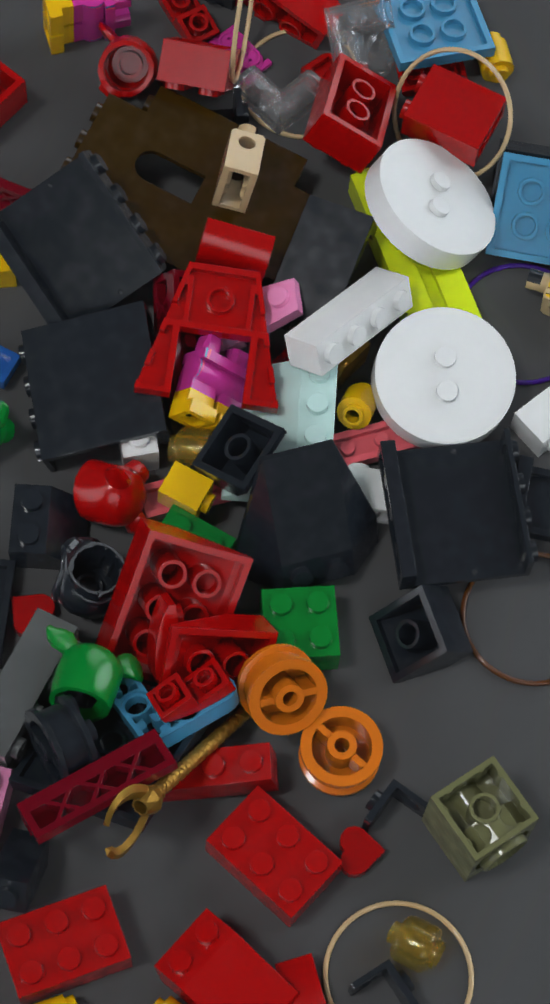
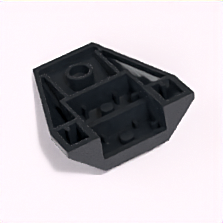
[235,439,378,589]

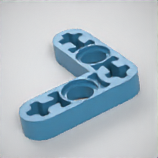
[113,677,239,748]

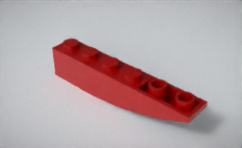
[163,742,279,802]

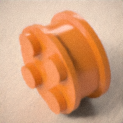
[236,643,328,735]
[298,706,383,796]

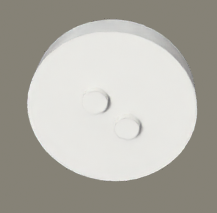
[365,139,495,270]
[371,307,516,448]

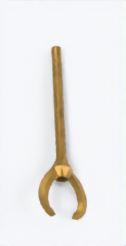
[103,706,251,859]

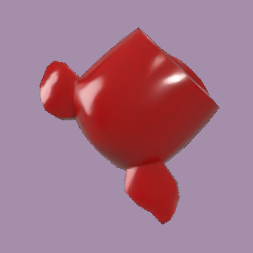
[97,22,165,98]
[73,459,149,535]

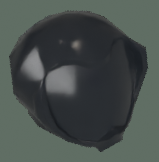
[51,537,124,619]

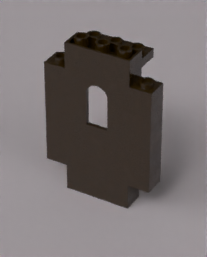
[60,85,310,287]

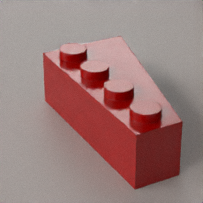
[235,0,346,50]

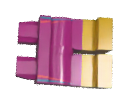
[42,0,131,55]
[168,334,248,438]

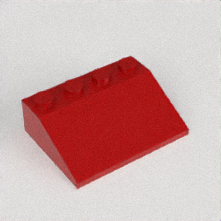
[95,517,254,683]

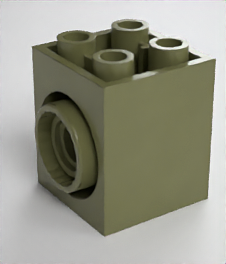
[421,755,539,882]

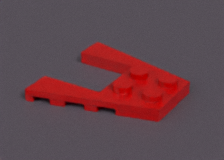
[134,261,278,414]

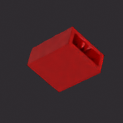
[399,64,506,167]

